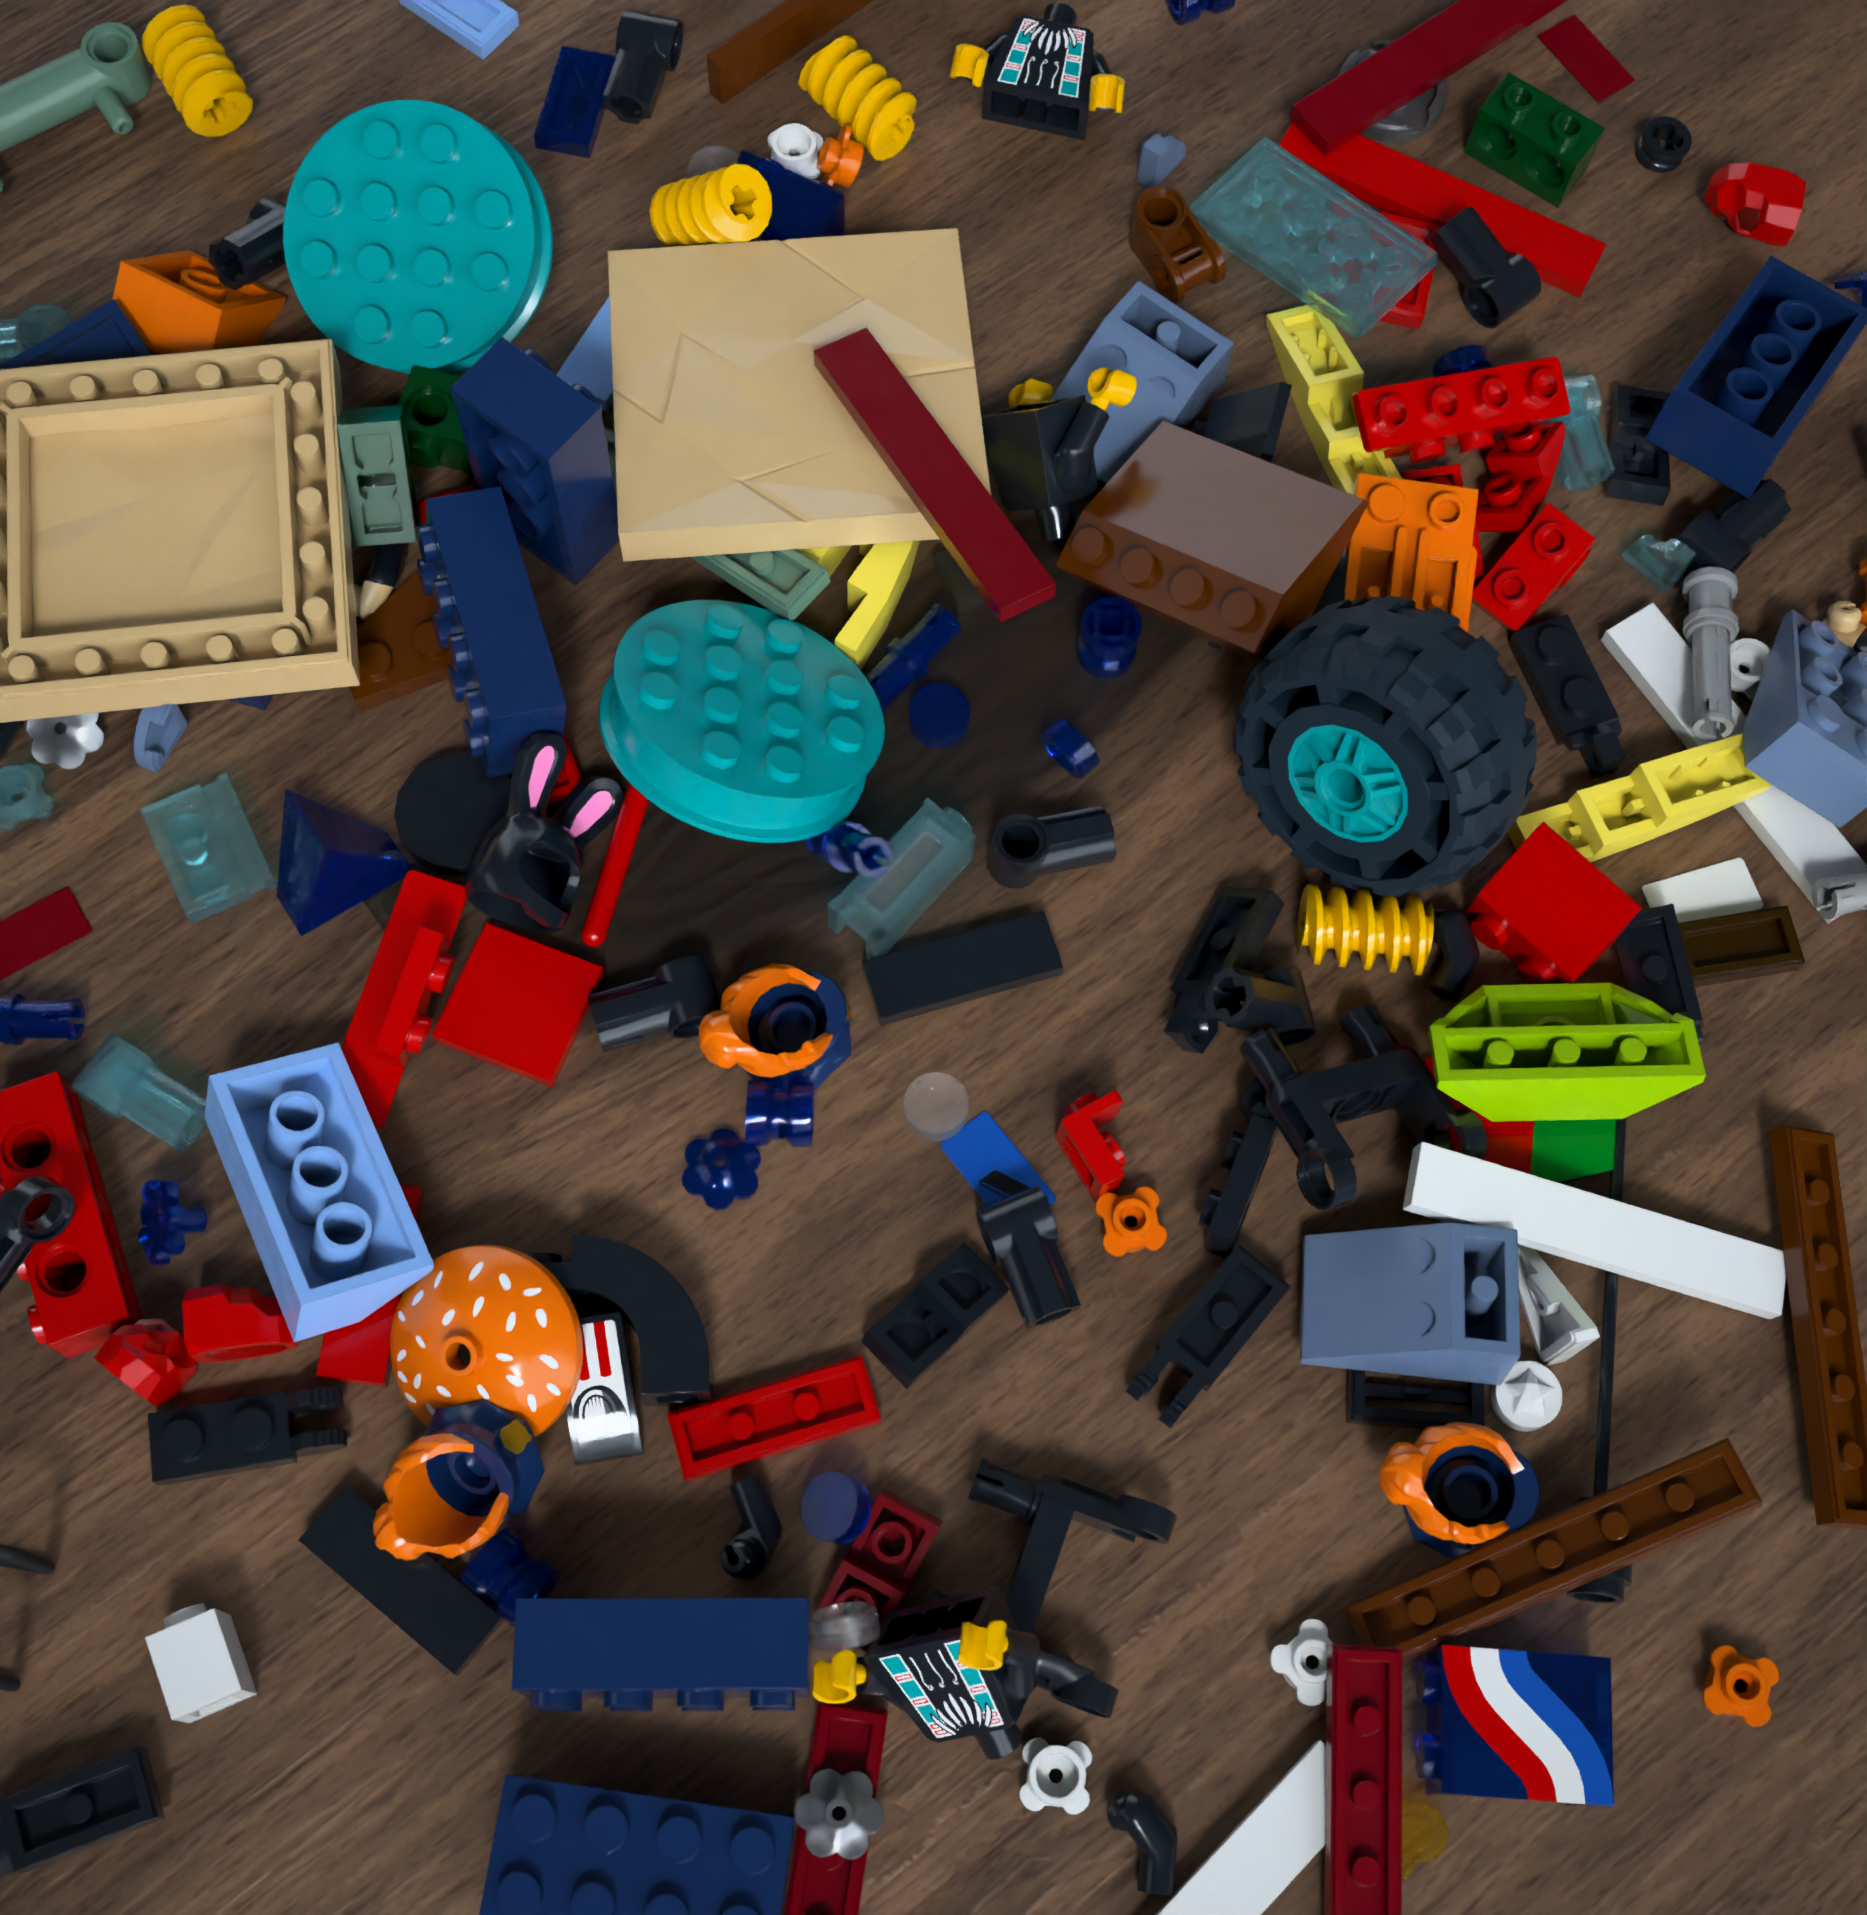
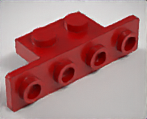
[1352,357,1571,464]
[341,870,467,1130]

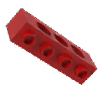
[0,1071,143,1359]

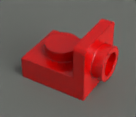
[1055,1090,1126,1203]

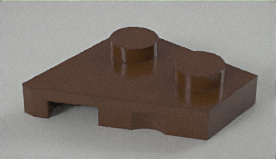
[350,570,453,712]

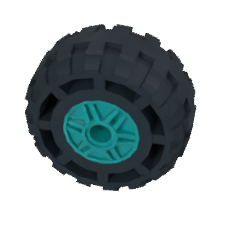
[1233,596,1538,896]

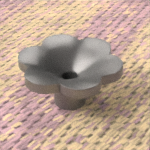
[24,713,104,770]
[794,1769,885,1860]

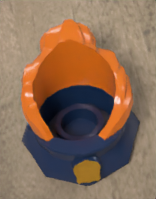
[699,963,853,1092]
[373,1400,545,1561]
[1379,1422,1540,1559]

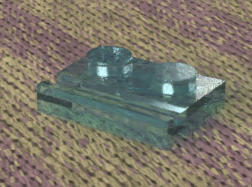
[140,773,278,924]

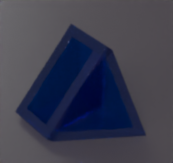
[276,789,413,936]

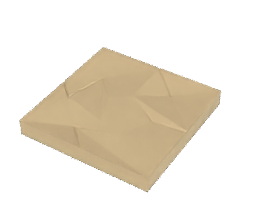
[608,228,991,562]
[0,339,360,723]

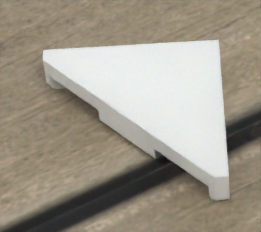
[1518,1245,1600,1366]

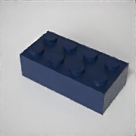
[1645,256,1867,498]
[450,337,619,586]
[416,486,567,778]
[512,1598,811,1712]
[479,1775,796,1915]

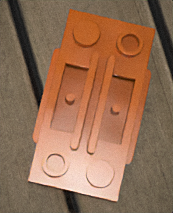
[1345,473,1479,632]

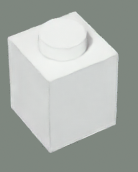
[145,1604,257,1723]

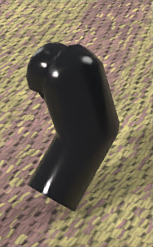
[1429,908,1480,1003]
[720,1473,783,1580]
[1107,1789,1178,1896]

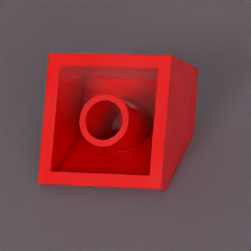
[1465,821,1642,984]

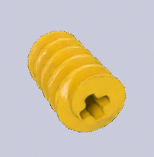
[142,4,253,137]
[798,35,917,161]
[650,164,772,247]
[1296,884,1434,976]

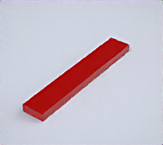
[1274,121,1606,298]

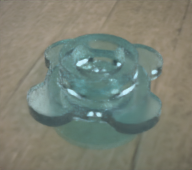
[0,763,54,831]

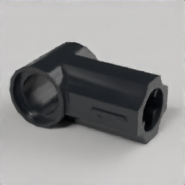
[603,8,683,124]
[208,196,286,290]
[1429,206,1541,329]
[1670,478,1792,573]
[987,805,1116,888]
[587,956,721,1052]
[1204,967,1317,1046]
[975,1186,1081,1329]

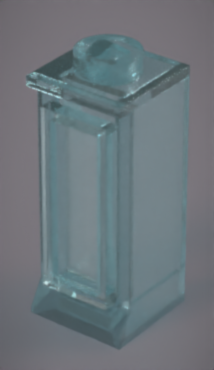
[827,798,975,959]

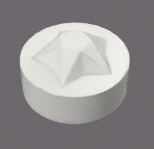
[1490,1361,1563,1432]

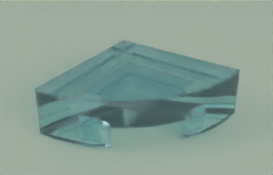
[1620,535,1696,594]

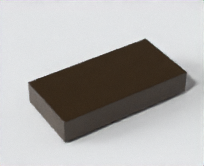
[1678,905,1806,987]

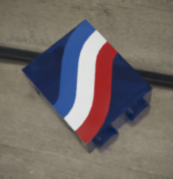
[1415,1645,1614,1808]

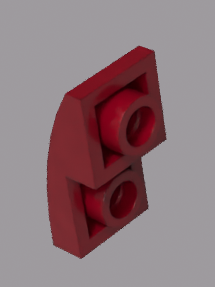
[811,1488,943,1651]

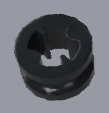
[1634,116,1692,173]

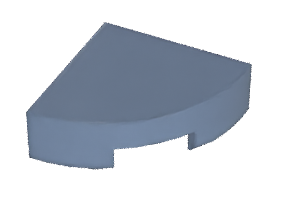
[1137,133,1186,189]
[134,704,188,774]

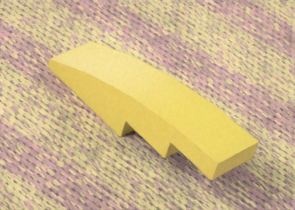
[1266,302,1403,495]
[835,541,920,671]
[1507,733,1771,863]

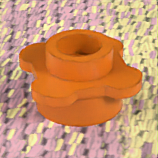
[816,124,864,193]
[1095,1187,1167,1257]
[1702,1645,1779,1727]

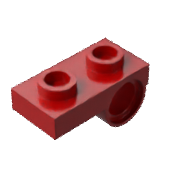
[1472,502,1596,634]

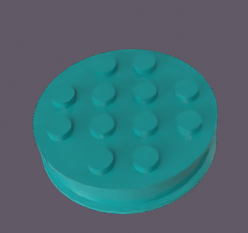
[283,100,553,374]
[598,600,885,843]

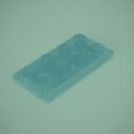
[1189,136,1437,340]

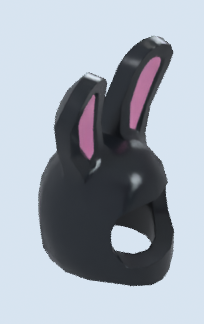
[464,730,624,933]

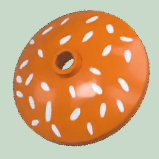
[390,1244,583,1438]

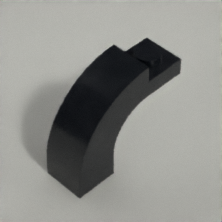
[527,1235,713,1406]

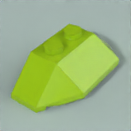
[1428,983,1706,1122]

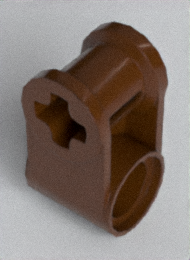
[1129,186,1226,304]

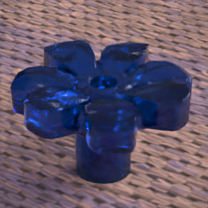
[137,1180,207,1266]

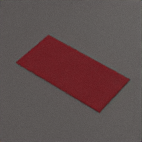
[1537,14,1636,102]
[0,886,93,981]

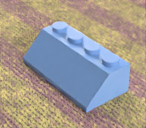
[204,1043,434,1342]

